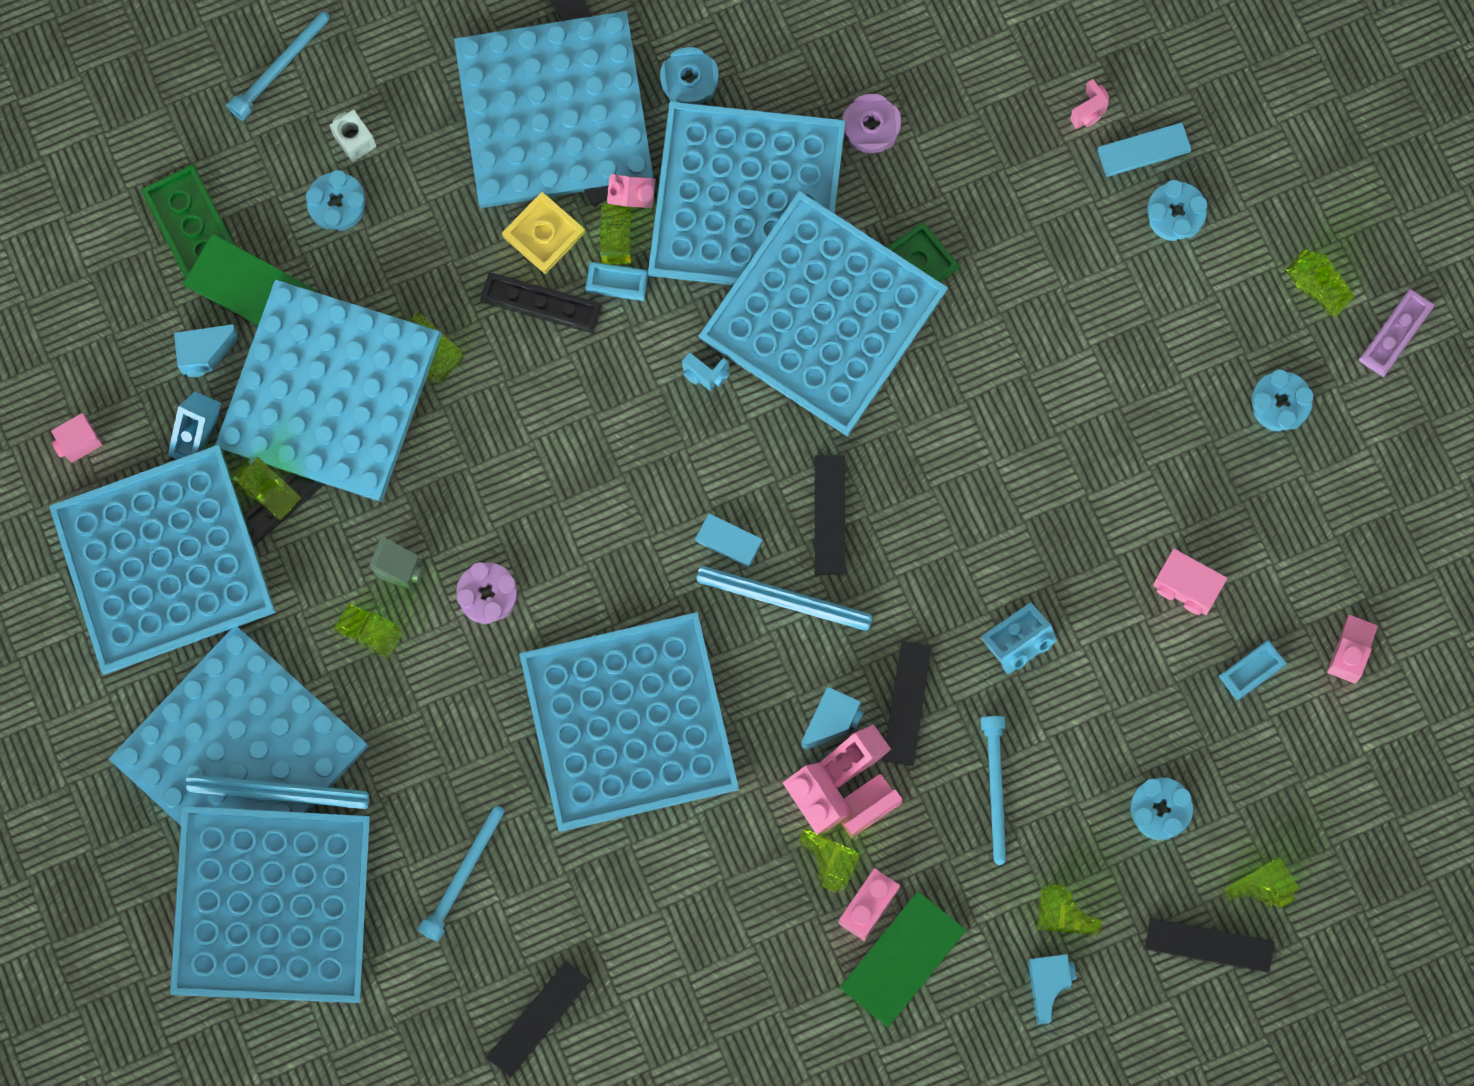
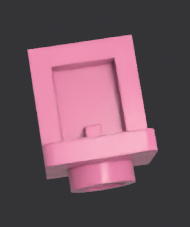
[1070,79,1109,129]
[607,174,656,208]

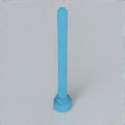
[226,11,330,121]
[980,716,1006,865]
[417,806,504,942]

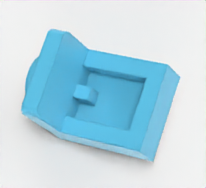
[682,352,730,391]

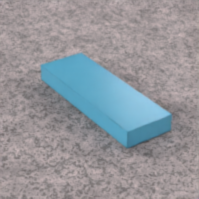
[1097,123,1191,177]

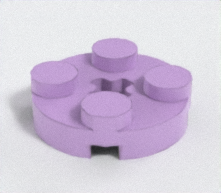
[842,94,901,153]
[456,562,518,624]

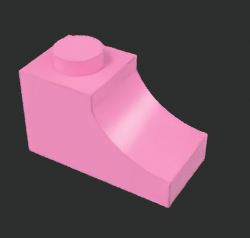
[1327,615,1378,684]
[820,725,891,789]

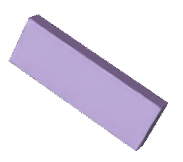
[1359,289,1435,377]

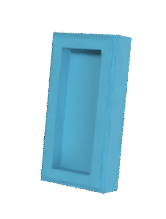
[585,262,649,301]
[695,513,763,568]
[1219,640,1287,701]

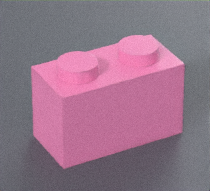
[1153,548,1227,616]
[783,762,853,834]
[839,868,900,941]

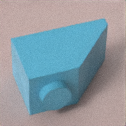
[174,324,239,377]
[168,391,221,459]
[802,687,864,749]

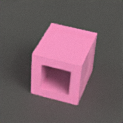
[51,413,103,463]

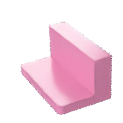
[840,774,902,839]

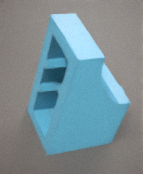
[1028,954,1076,1025]

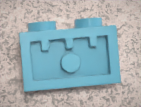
[981,602,1057,675]

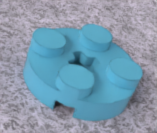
[660,47,719,105]
[306,170,366,231]
[1147,180,1207,241]
[1251,370,1313,432]
[1130,777,1193,840]

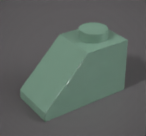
[370,537,424,590]

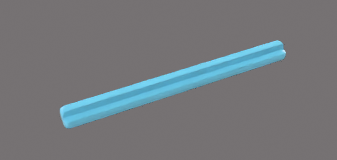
[696,566,872,631]
[186,774,369,809]

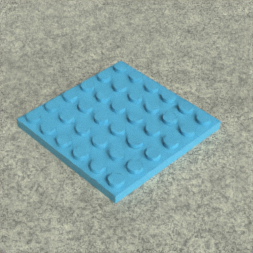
[454,11,654,208]
[648,102,845,285]
[699,191,948,437]
[215,280,442,502]
[49,445,276,675]
[519,612,739,832]
[109,627,369,826]
[170,806,370,1003]

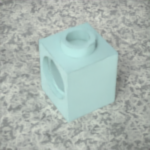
[329,109,376,162]

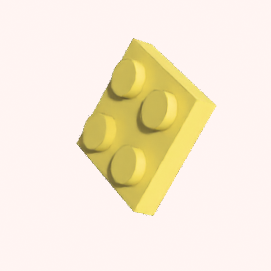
[502,192,586,274]

